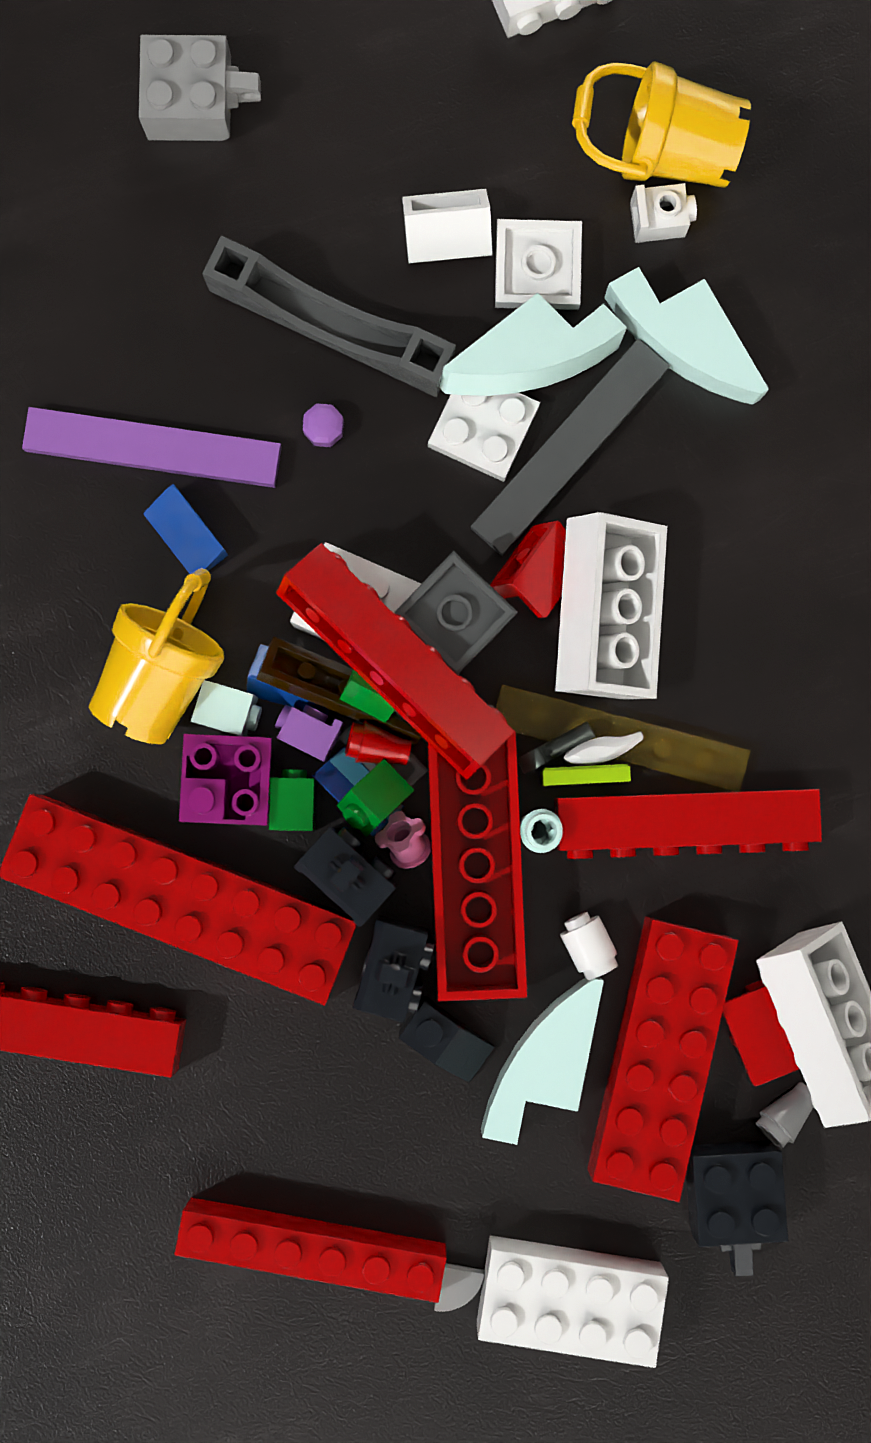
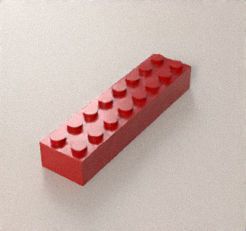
[0,794,357,1006]

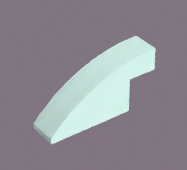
[604,267,769,405]
[439,293,627,396]
[481,977,604,1145]

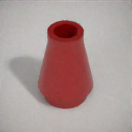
[345,721,412,766]

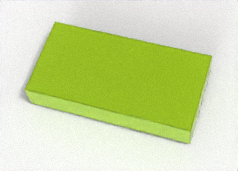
[540,764,631,786]

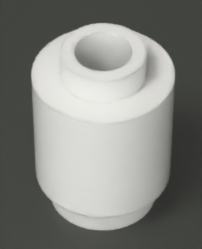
[560,912,618,980]

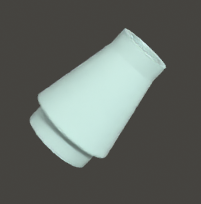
[520,809,563,853]

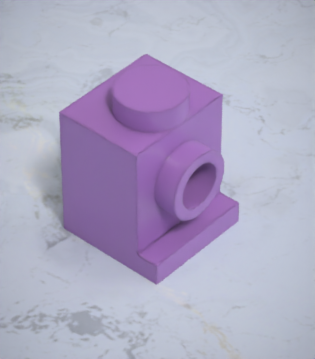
[275,705,345,762]

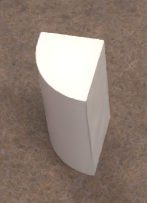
[402,189,492,263]

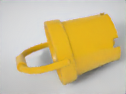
[572,61,751,188]
[88,568,224,744]

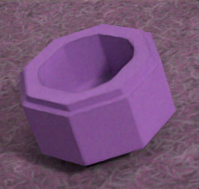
[303,404,344,447]

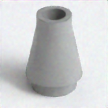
[756,1082,814,1148]

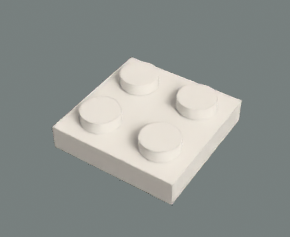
[495,219,582,310]
[428,393,540,482]

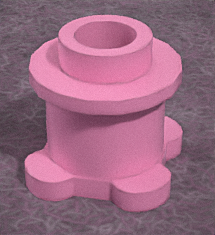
[375,811,431,869]

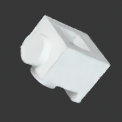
[630,183,697,243]

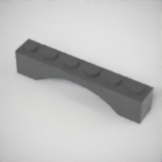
[202,236,456,397]

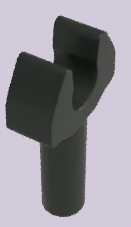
[517,721,595,774]

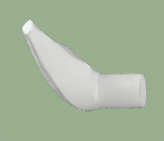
[564,731,643,767]

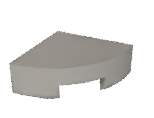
[434,1263,485,1312]

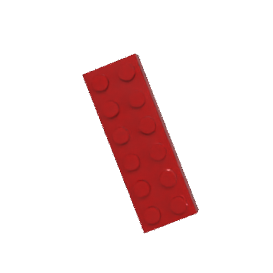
[428,731,527,1001]
[587,916,739,1202]

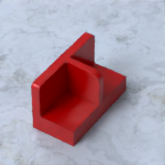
[490,521,566,618]
[722,980,799,1086]

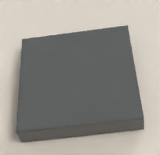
[394,551,517,675]

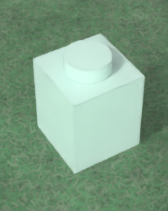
[191,680,262,737]

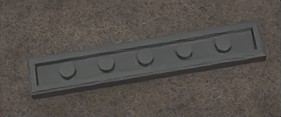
[470,338,670,556]

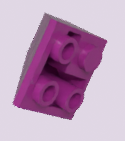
[179,734,272,826]

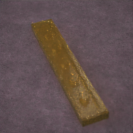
[495,684,751,792]

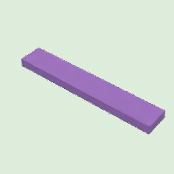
[22,407,282,488]

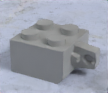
[139,35,261,141]

